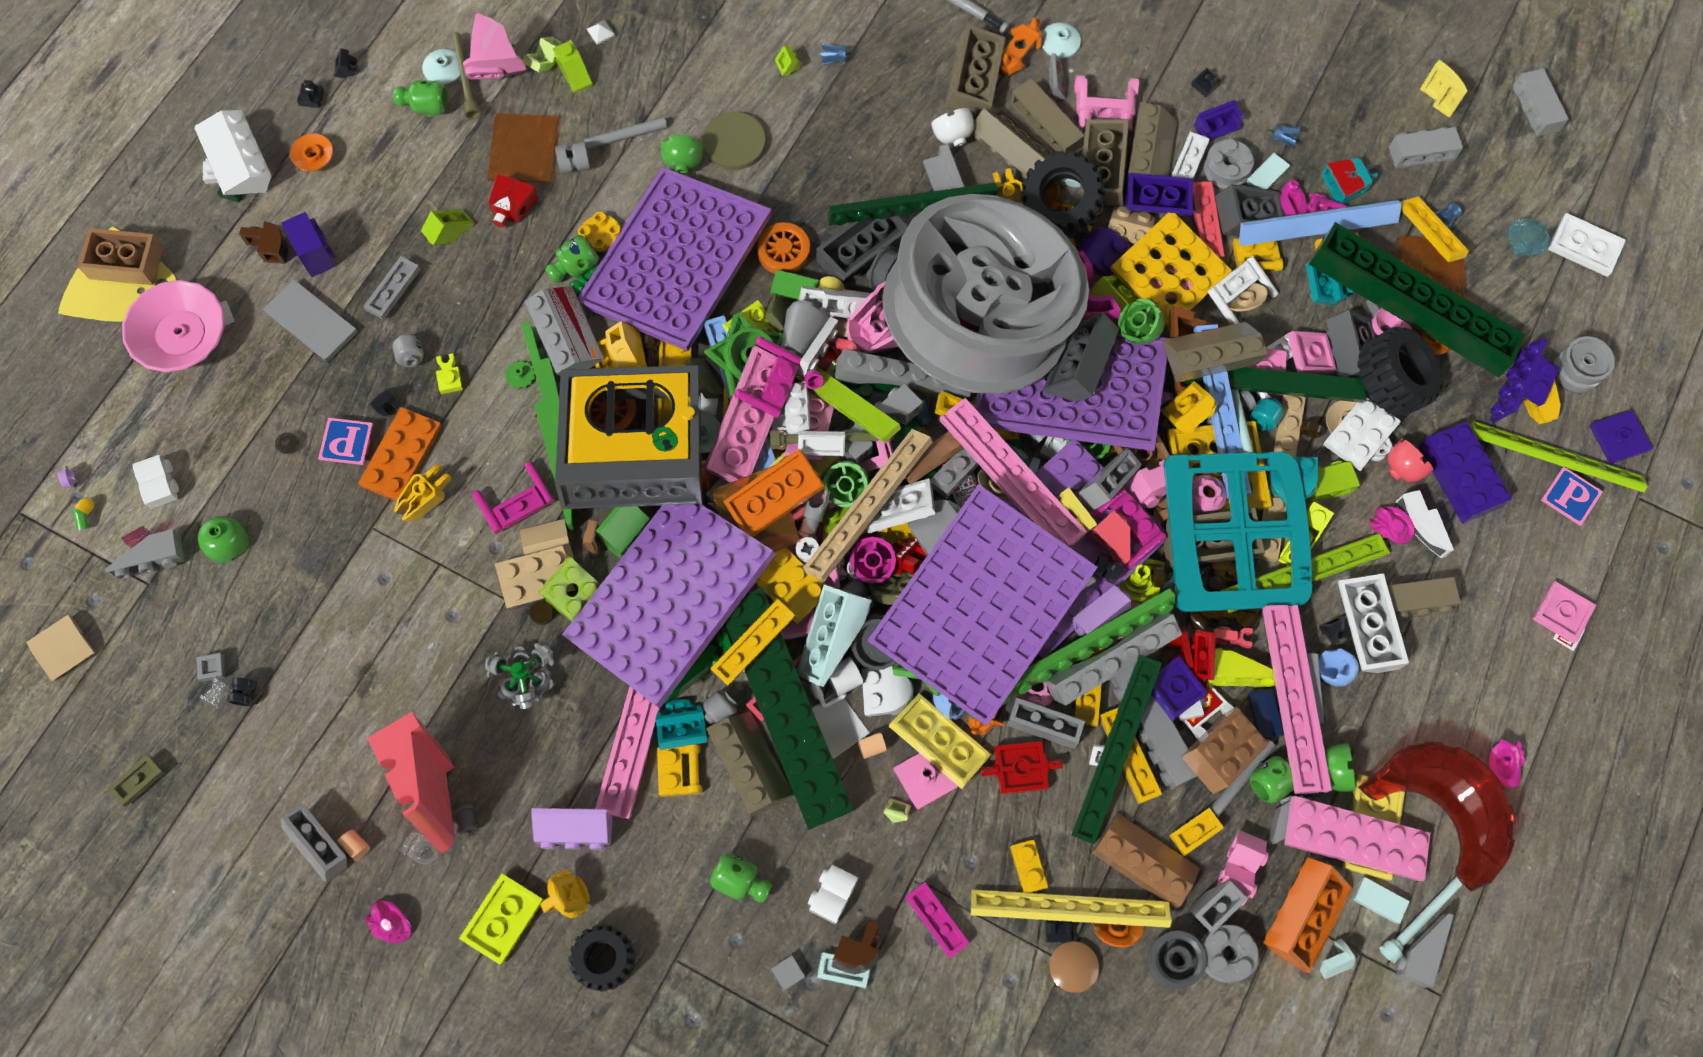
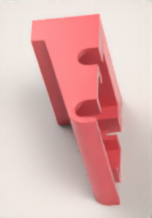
[367,712,455,854]

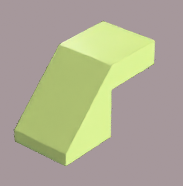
[523,37,563,72]

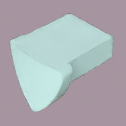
[1320,939,1356,979]

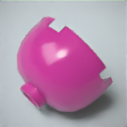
[850,537,897,584]

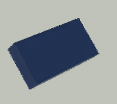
[1248,689,1284,739]

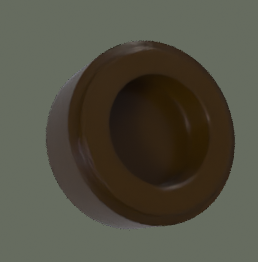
[1300,421,1324,438]
[1151,564,1165,588]
[529,601,554,625]

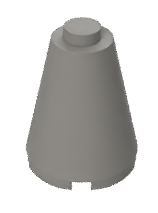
[781,301,829,358]

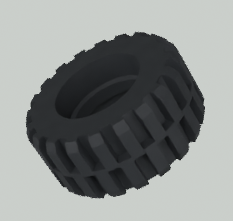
[1021,151,1106,238]
[1357,327,1443,416]

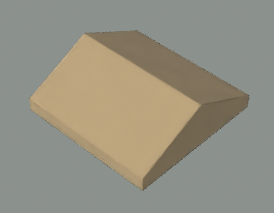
[520,519,574,559]

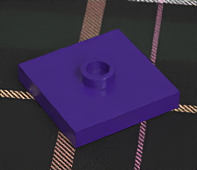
[1590,410,1653,465]
[1151,656,1209,721]

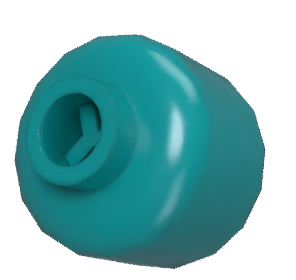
[1250,397,1284,431]

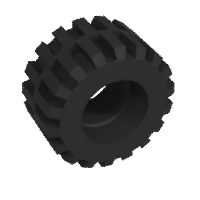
[569,925,635,992]

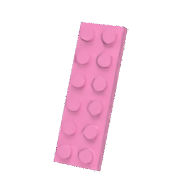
[703,346,777,488]
[1284,796,1430,881]

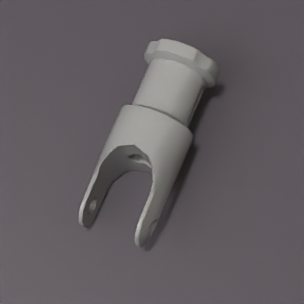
[797,490,831,540]

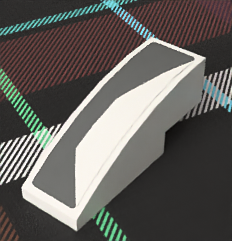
[1395,490,1454,558]

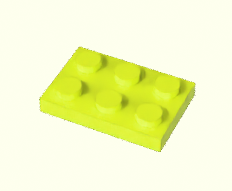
[459,874,544,965]

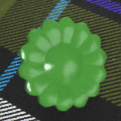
[505,361,535,389]

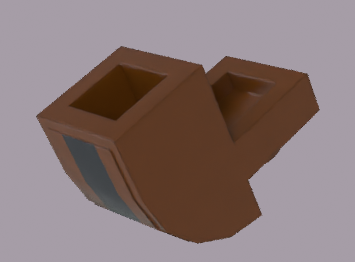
[239,221,288,264]
[832,921,881,974]

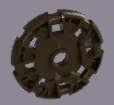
[1186,560,1262,633]

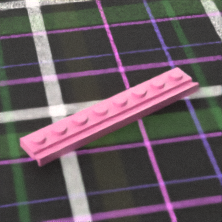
[939,398,1087,547]
[1262,605,1332,794]
[595,687,661,820]

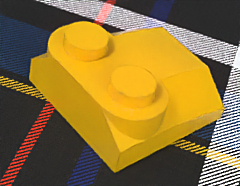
[1160,381,1217,434]

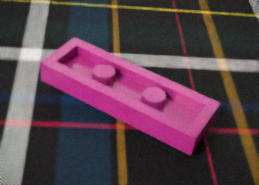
[905,882,970,959]

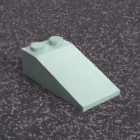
[797,584,871,687]

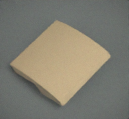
[26,614,96,681]

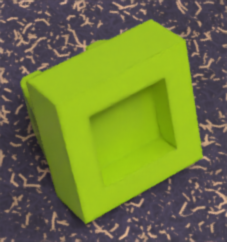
[775,46,802,76]

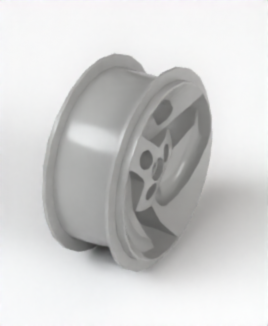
[882,194,1089,394]

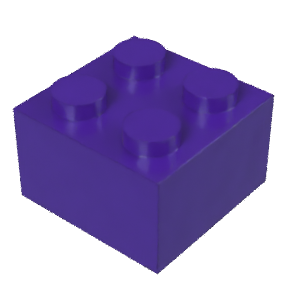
[281,211,336,277]

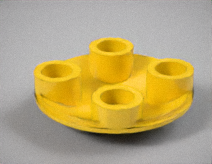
[578,212,621,252]

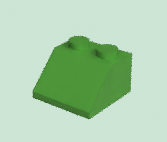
[596,506,650,559]

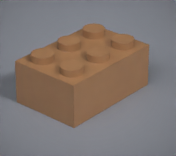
[77,228,163,285]
[1181,707,1269,794]

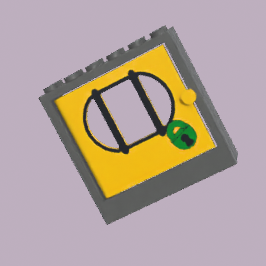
[555,365,702,509]

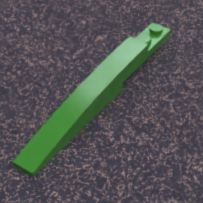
[521,321,575,532]

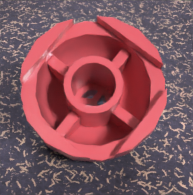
[1387,438,1433,483]

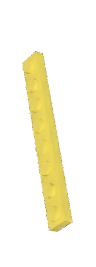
[971,890,1171,928]

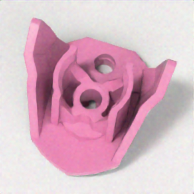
[463,13,526,80]
[847,281,899,353]

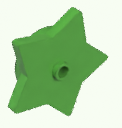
[704,313,783,397]

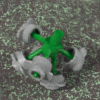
[485,643,554,710]

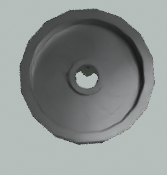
[852,613,896,670]

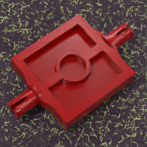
[980,741,1063,795]

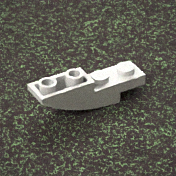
[799,286,871,318]

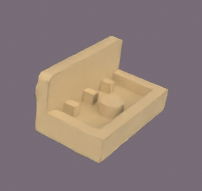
[1108,206,1155,244]

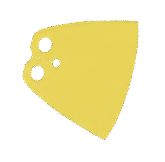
[58,227,177,322]

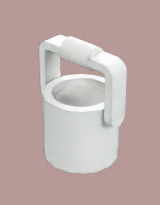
[809,657,863,707]

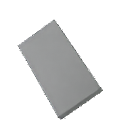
[262,279,358,363]

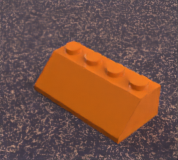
[1264,857,1353,974]

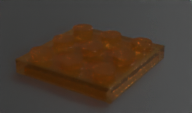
[1396,236,1465,298]

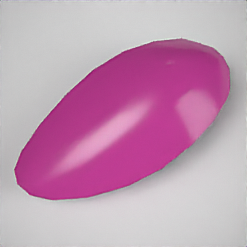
[1280,180,1307,216]

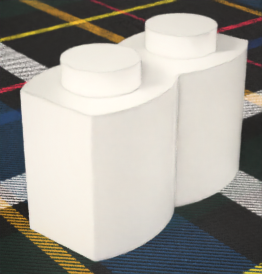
[133,454,179,509]
[808,865,858,925]

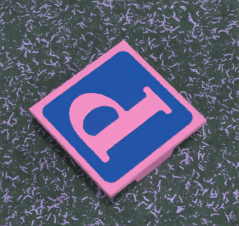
[318,418,373,465]
[1541,467,1603,526]

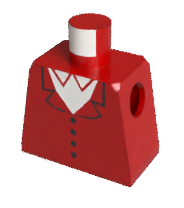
[488,174,538,228]

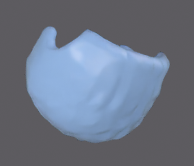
[1318,648,1359,687]

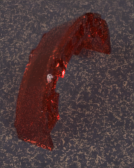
[1358,741,1516,892]

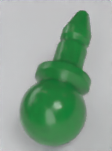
[568,264,599,297]

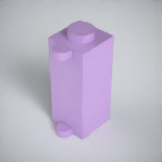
[1072,585,1131,638]

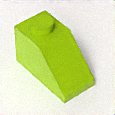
[553,40,593,94]
[421,209,475,245]

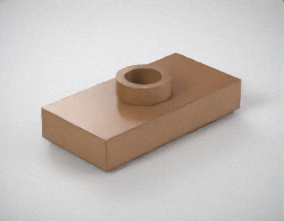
[583,520,602,557]

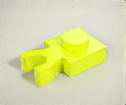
[436,353,463,394]

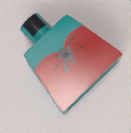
[1321,158,1378,205]

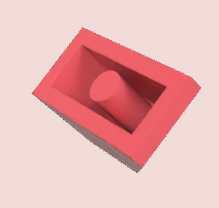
[1089,511,1130,566]

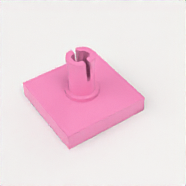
[893,753,959,811]

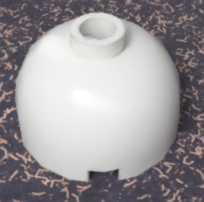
[931,108,974,147]

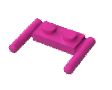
[734,336,802,418]
[472,461,555,534]
[1089,487,1167,568]

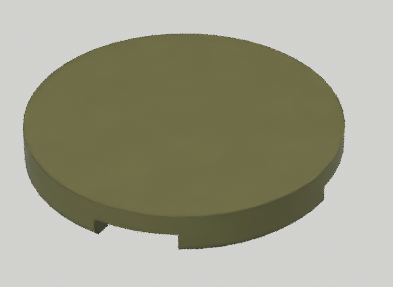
[703,112,766,170]
[868,558,924,605]

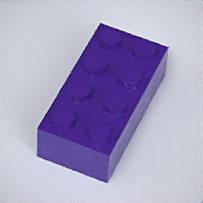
[1419,421,1512,524]

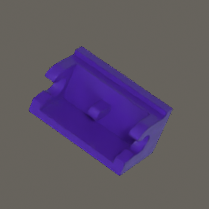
[1194,100,1243,141]

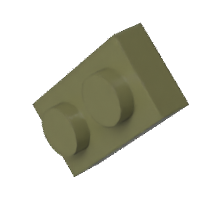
[107,754,165,807]

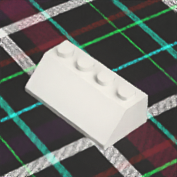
[195,110,271,195]
[1338,574,1409,673]

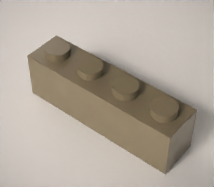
[1010,78,1085,155]

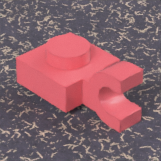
[1213,626,1253,649]

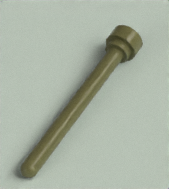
[453,32,481,120]
[770,430,879,449]

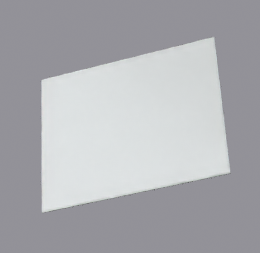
[812,692,869,759]

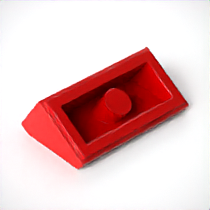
[1194,630,1216,680]

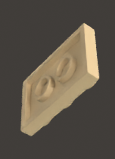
[495,545,575,609]

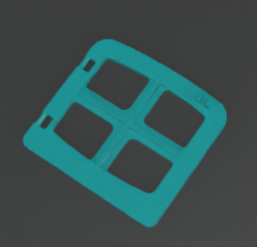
[1163,452,1312,612]

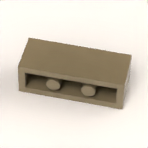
[1387,577,1461,620]

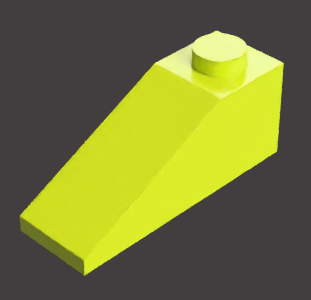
[1205,648,1276,687]

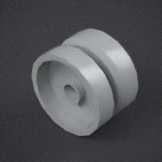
[1553,336,1615,393]

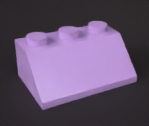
[531,808,613,850]

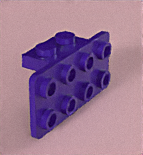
[1490,338,1560,423]

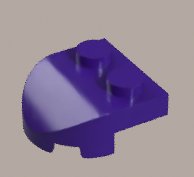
[1077,228,1130,277]

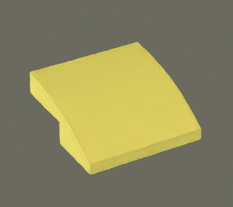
[1420,60,1467,118]

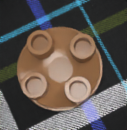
[1049,941,1099,993]

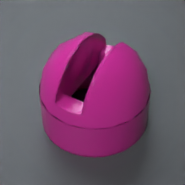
[804,369,823,389]

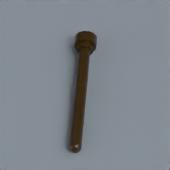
[639,335,660,429]

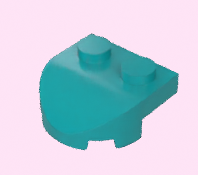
[1306,261,1353,306]
[1270,457,1318,503]
[656,699,707,750]

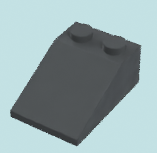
[1215,184,1285,237]

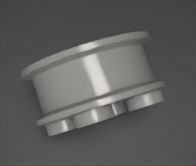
[1204,139,1254,189]
[1200,925,1258,983]

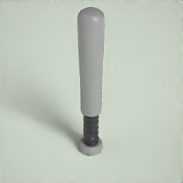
[947,0,1010,35]

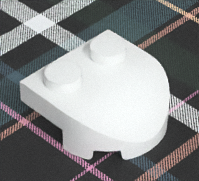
[862,666,914,717]

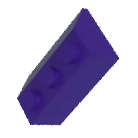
[1124,173,1193,216]

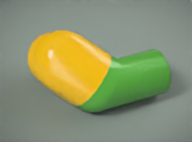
[73,498,95,530]

